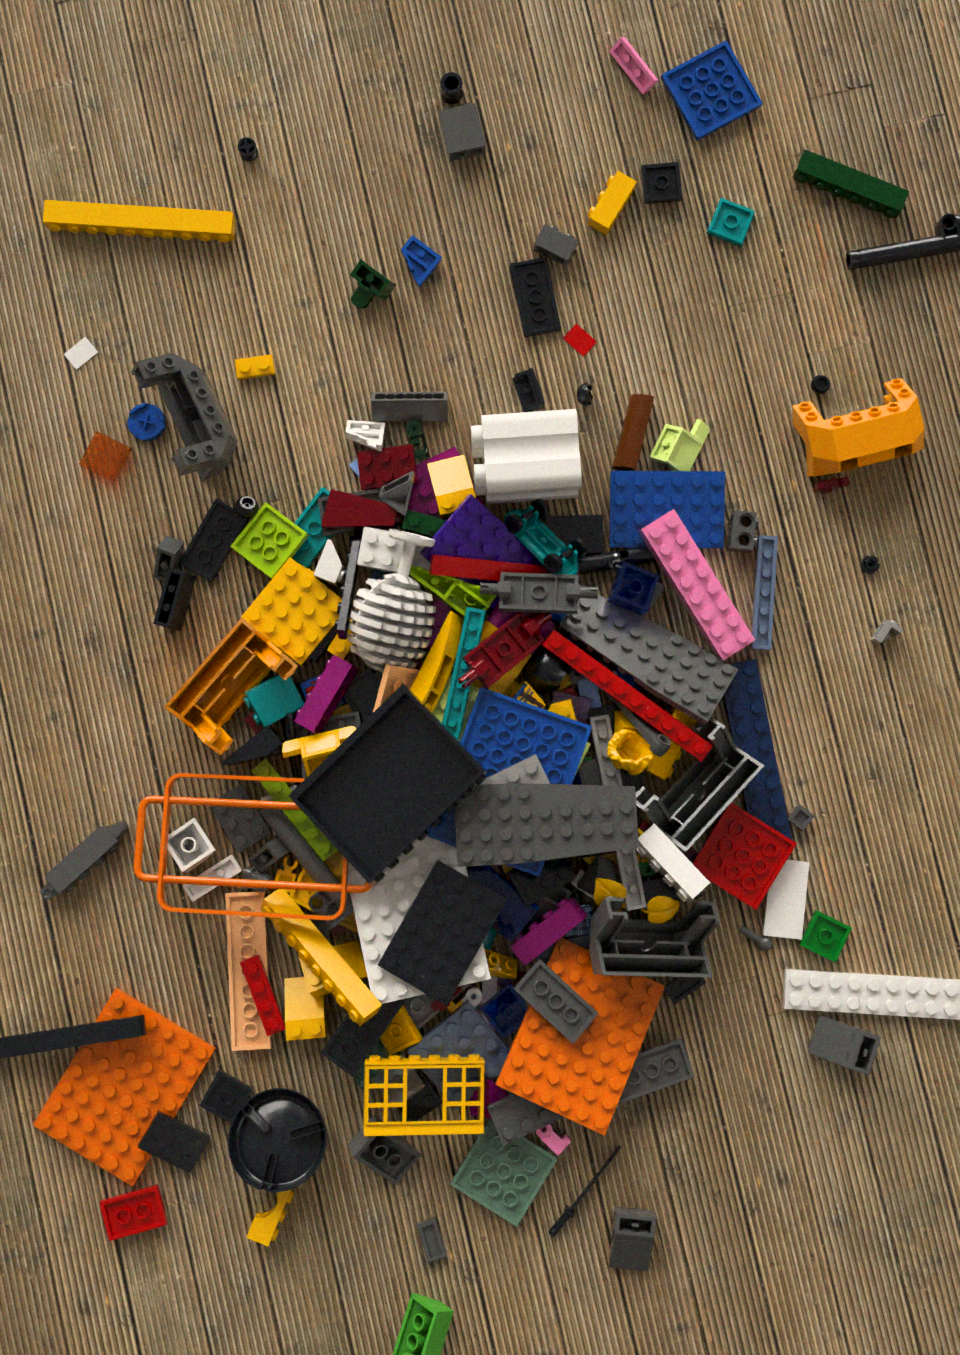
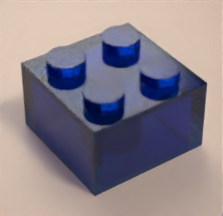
[606,562,659,615]

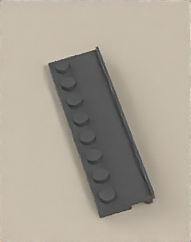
[487,1094,563,1146]

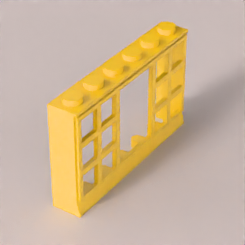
[363,1054,485,1136]

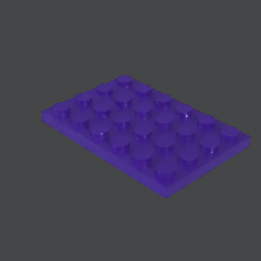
[419,494,544,615]

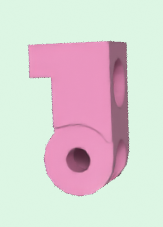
[536,1124,571,1156]

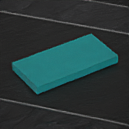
[292,487,334,568]

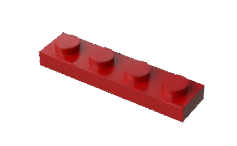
[240,954,285,1036]

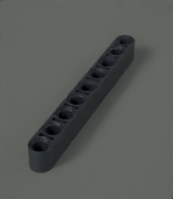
[0,1015,147,1059]

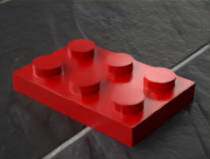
[99,1184,168,1241]

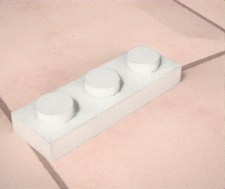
[182,854,243,902]

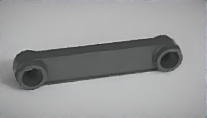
[605,693,671,757]

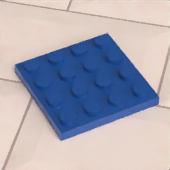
[661,40,763,141]

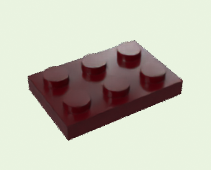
[357,444,418,491]

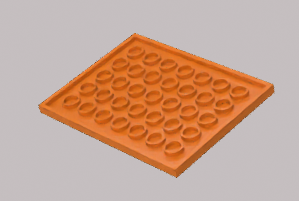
[495,938,665,1136]
[33,988,216,1187]

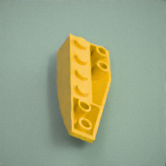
[410,611,464,713]

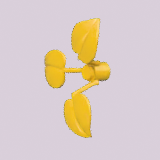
[593,878,680,924]

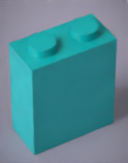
[243,674,304,728]

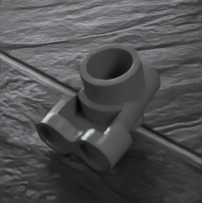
[241,867,273,893]

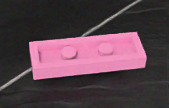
[609,37,658,94]

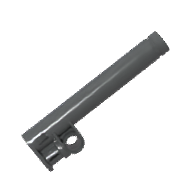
[259,800,354,931]

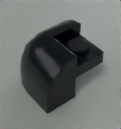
[523,642,571,695]

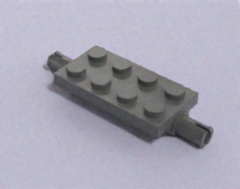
[480,572,598,614]

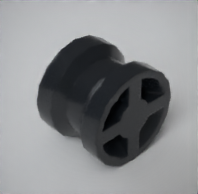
[238,137,258,162]

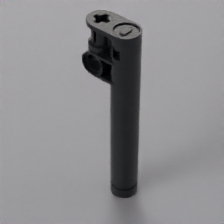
[846,214,960,270]

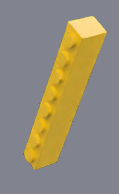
[261,889,382,1026]

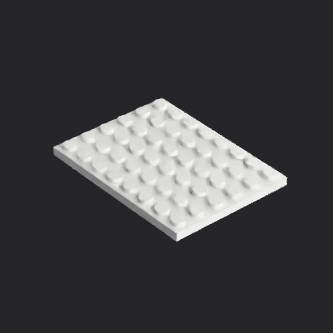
[342,829,491,1004]

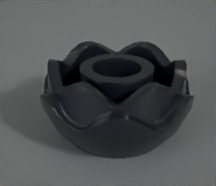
[577,382,593,407]
[235,496,259,518]

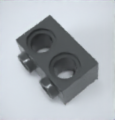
[727,510,759,553]

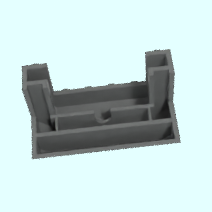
[131,353,238,481]
[636,717,765,854]
[589,896,720,978]

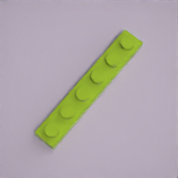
[251,759,338,862]

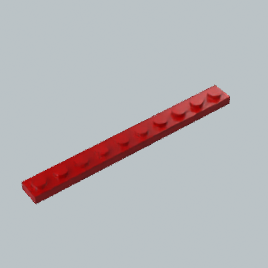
[542,630,713,762]

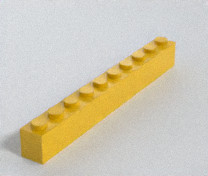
[43,200,236,243]

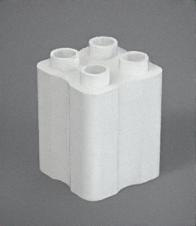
[471,409,582,504]

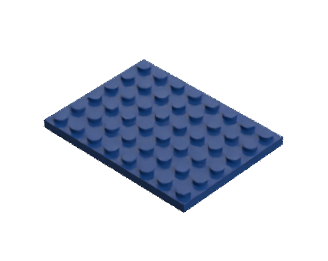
[427,687,592,877]

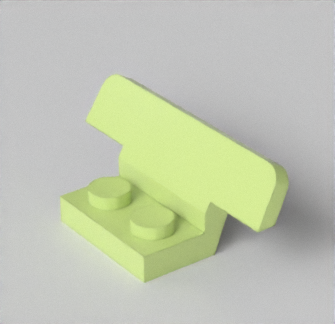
[649,419,710,471]

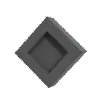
[787,804,815,831]

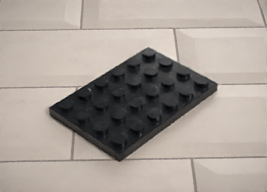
[377,860,506,1006]

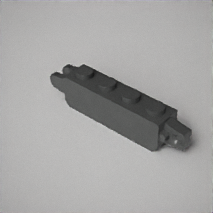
[40,821,128,900]

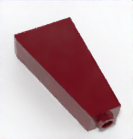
[321,489,401,529]

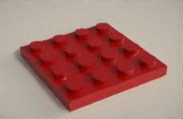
[692,802,797,910]

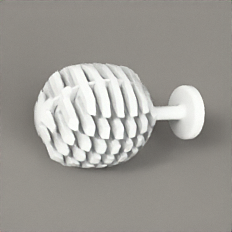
[347,529,436,672]

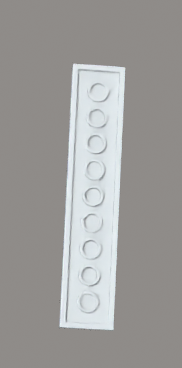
[783,969,960,1020]

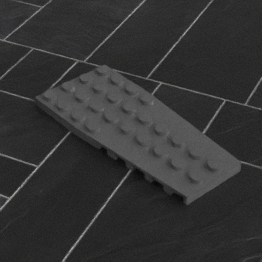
[558,594,738,725]
[455,783,639,867]

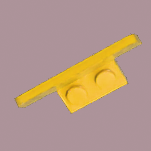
[282,726,356,777]

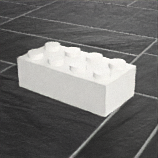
[357,527,430,573]
[635,824,710,903]

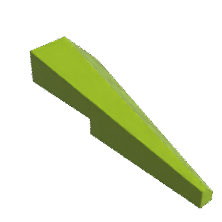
[397,564,497,618]

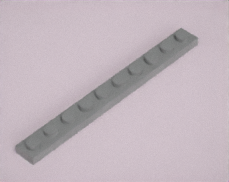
[589,714,647,911]

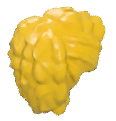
[607,729,655,775]

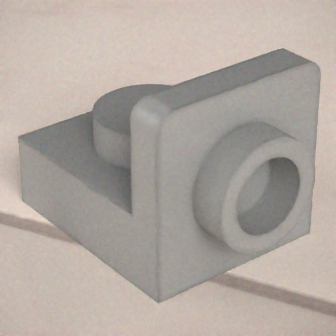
[870,620,903,644]

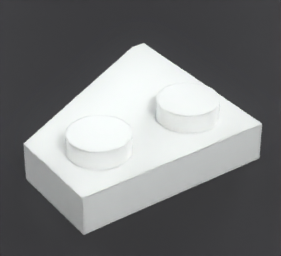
[345,420,385,451]

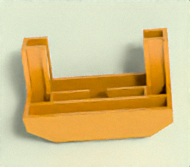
[792,378,925,477]
[164,617,298,756]

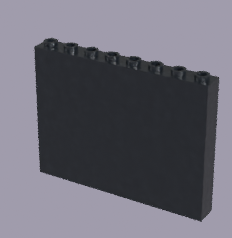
[288,684,488,884]

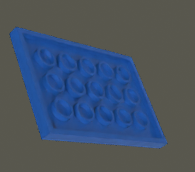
[609,471,725,548]

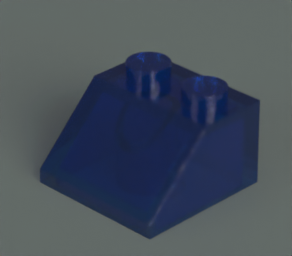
[479,983,529,1039]

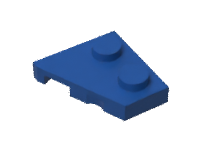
[401,235,442,287]

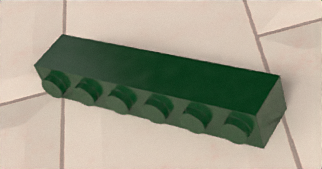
[793,149,909,219]

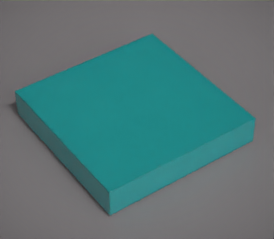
[706,198,755,247]

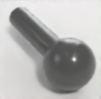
[739,926,773,951]

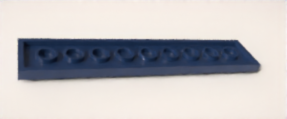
[723,659,792,840]

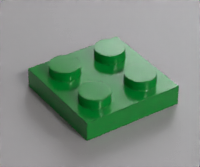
[799,910,852,963]

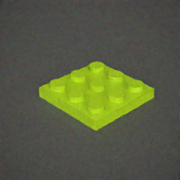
[230,502,310,579]

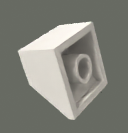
[313,539,345,589]
[167,817,216,872]

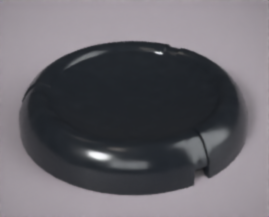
[228,1088,327,1192]

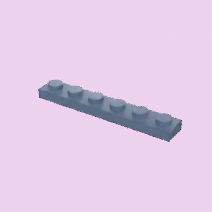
[751,535,778,651]

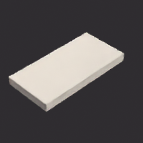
[762,860,809,940]

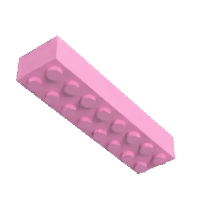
[638,509,755,661]

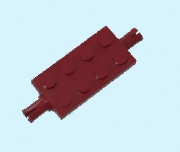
[458,612,552,689]

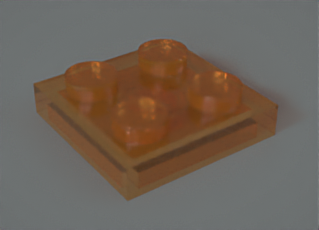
[79,431,132,482]

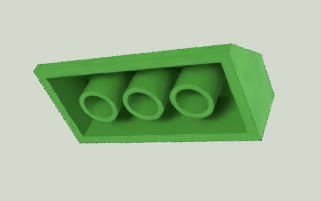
[392,1293,454,1355]

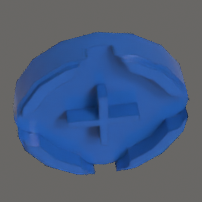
[127,403,166,441]

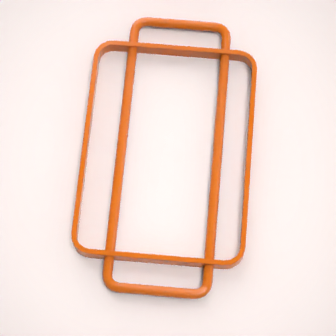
[133,773,374,920]

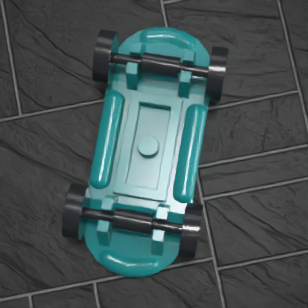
[503,499,587,575]

